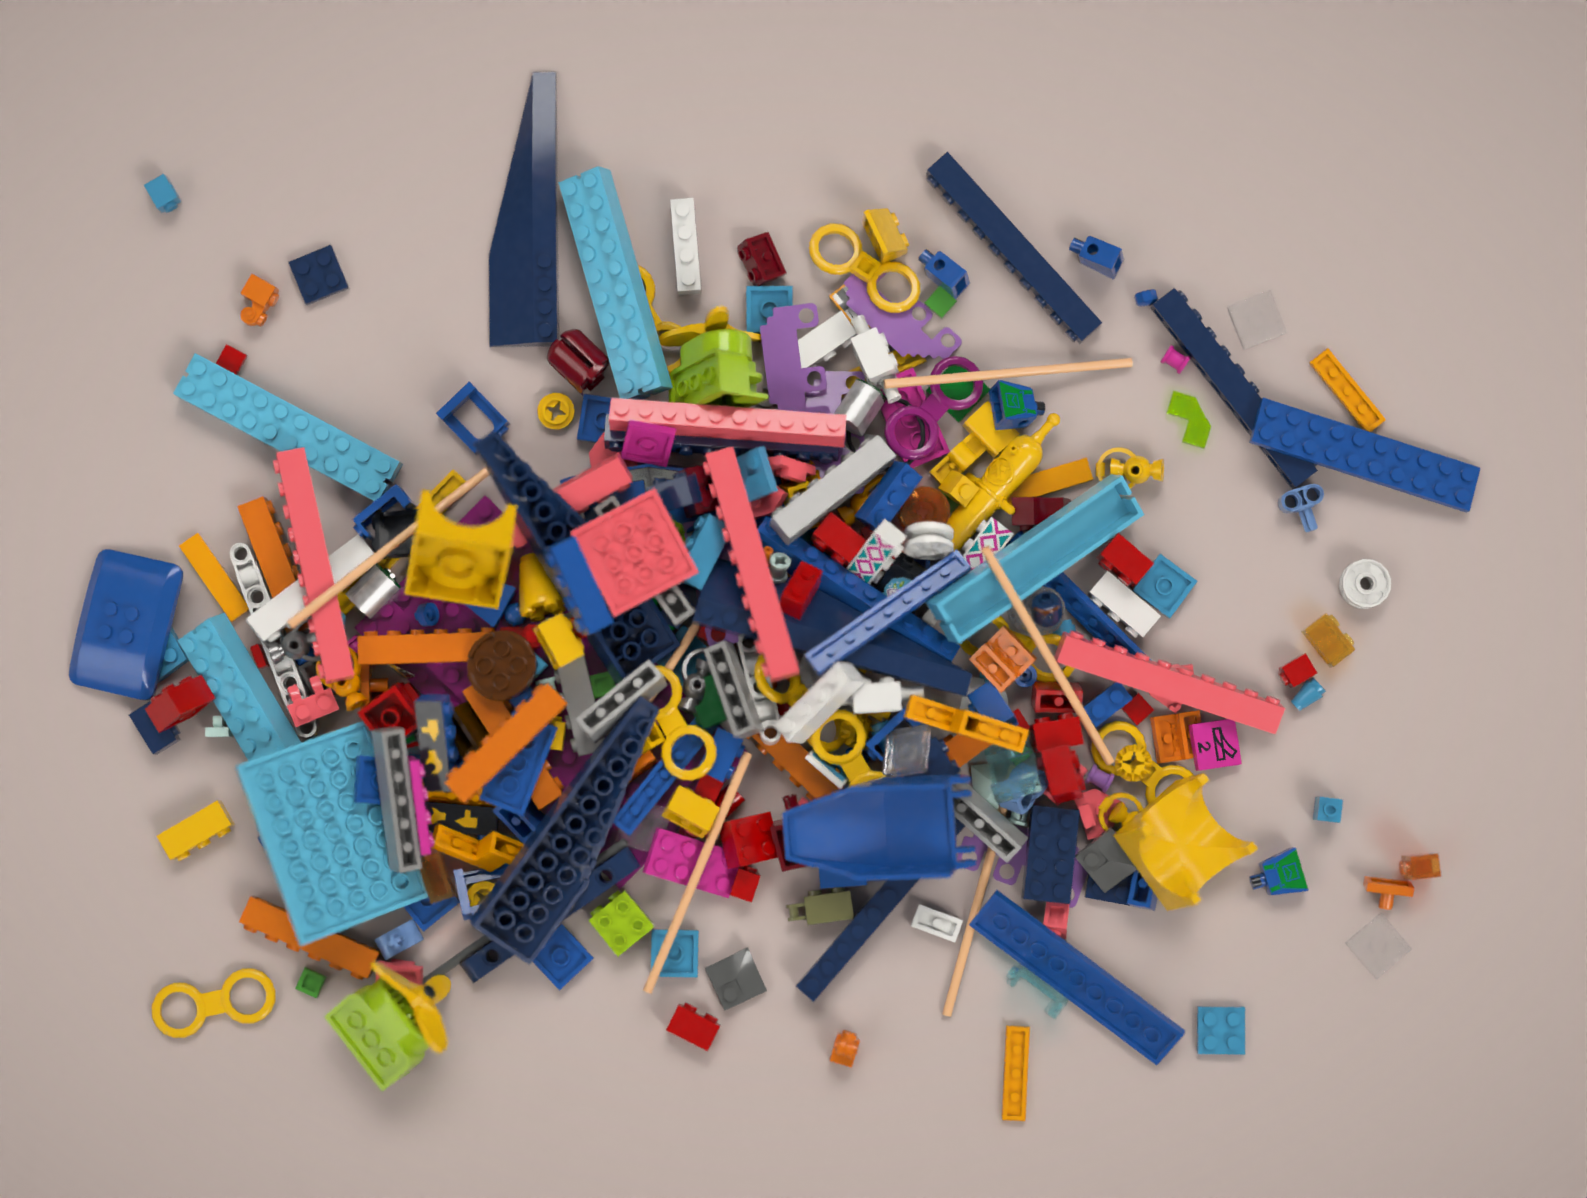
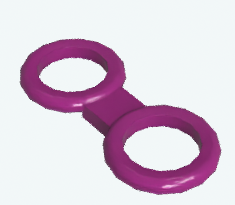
[884,356,983,460]

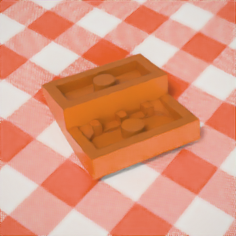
[969,625,1037,693]
[1150,710,1202,764]

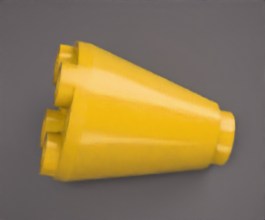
[519,553,566,622]

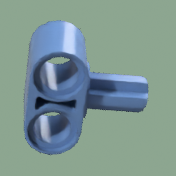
[1278,484,1324,532]
[375,919,424,960]

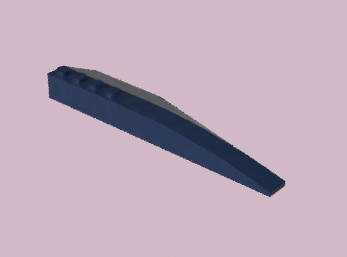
[489,72,559,347]
[474,431,680,684]
[693,558,972,697]
[470,696,660,965]

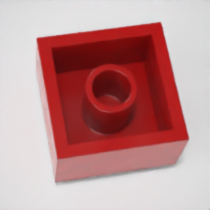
[810,512,867,568]
[1096,533,1154,588]
[145,675,216,733]
[357,682,417,736]
[1029,713,1084,753]
[1041,744,1086,804]
[720,811,778,869]

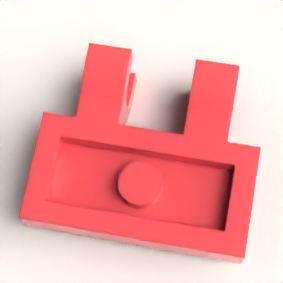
[286,675,339,728]

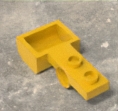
[929,401,1020,485]

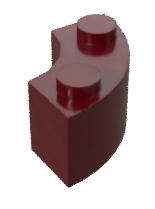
[1011,496,1071,531]

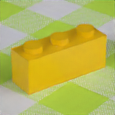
[157,800,235,862]

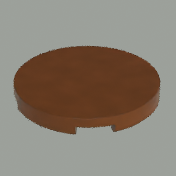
[467,631,537,701]

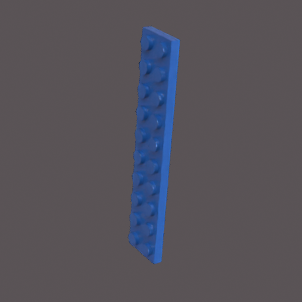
[1249,397,1480,513]
[969,890,1186,1065]

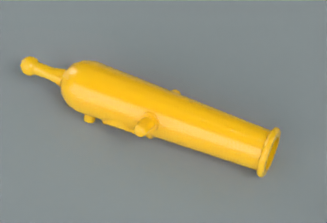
[941,413,1060,560]

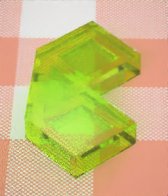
[1166,391,1211,449]

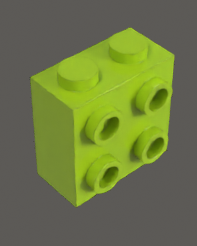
[588,890,655,956]

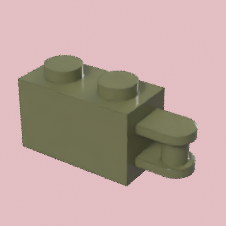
[786,887,854,925]

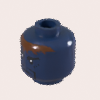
[1031,592,1063,627]

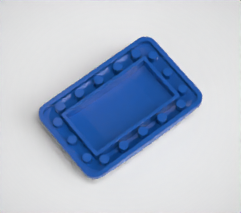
[69,549,183,700]

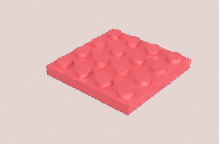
[570,488,699,617]

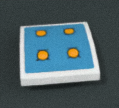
[805,749,848,789]

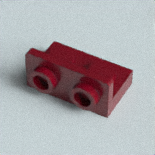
[737,232,787,286]

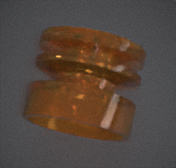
[897,486,950,530]

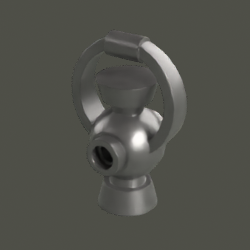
[267,616,321,665]
[678,647,712,715]

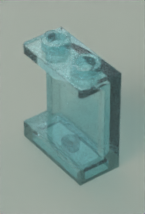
[984,736,1042,804]
[1006,964,1069,1019]

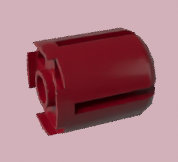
[547,328,611,396]

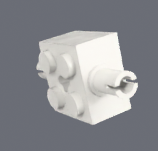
[850,315,902,403]
[842,678,924,714]

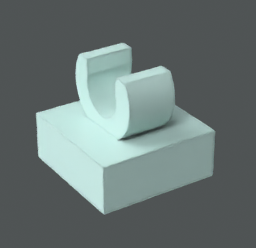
[205,716,233,737]

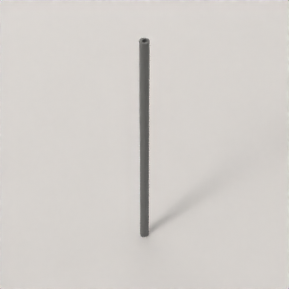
[423,838,629,984]

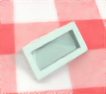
[971,763,999,810]

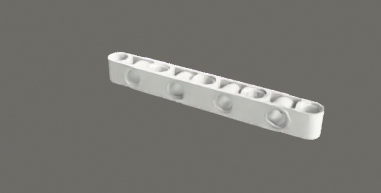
[230,543,320,738]
[736,636,781,745]

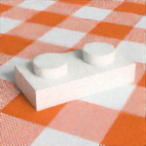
[911,904,963,942]

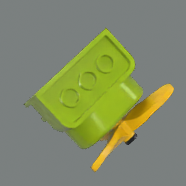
[659,306,768,408]
[324,961,451,1091]

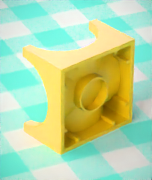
[404,490,517,609]
[1113,773,1258,911]

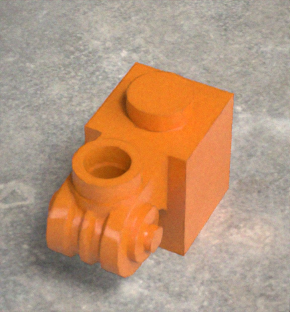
[240,274,279,327]
[829,1030,860,1068]

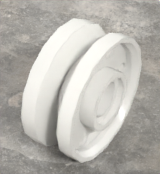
[905,522,954,560]
[1339,559,1391,609]

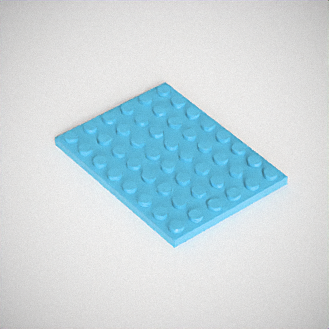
[235,721,431,946]

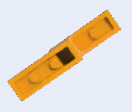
[904,694,1029,753]
[430,824,524,872]

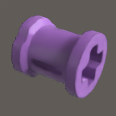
[1085,764,1115,793]

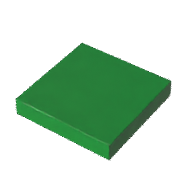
[926,366,990,423]

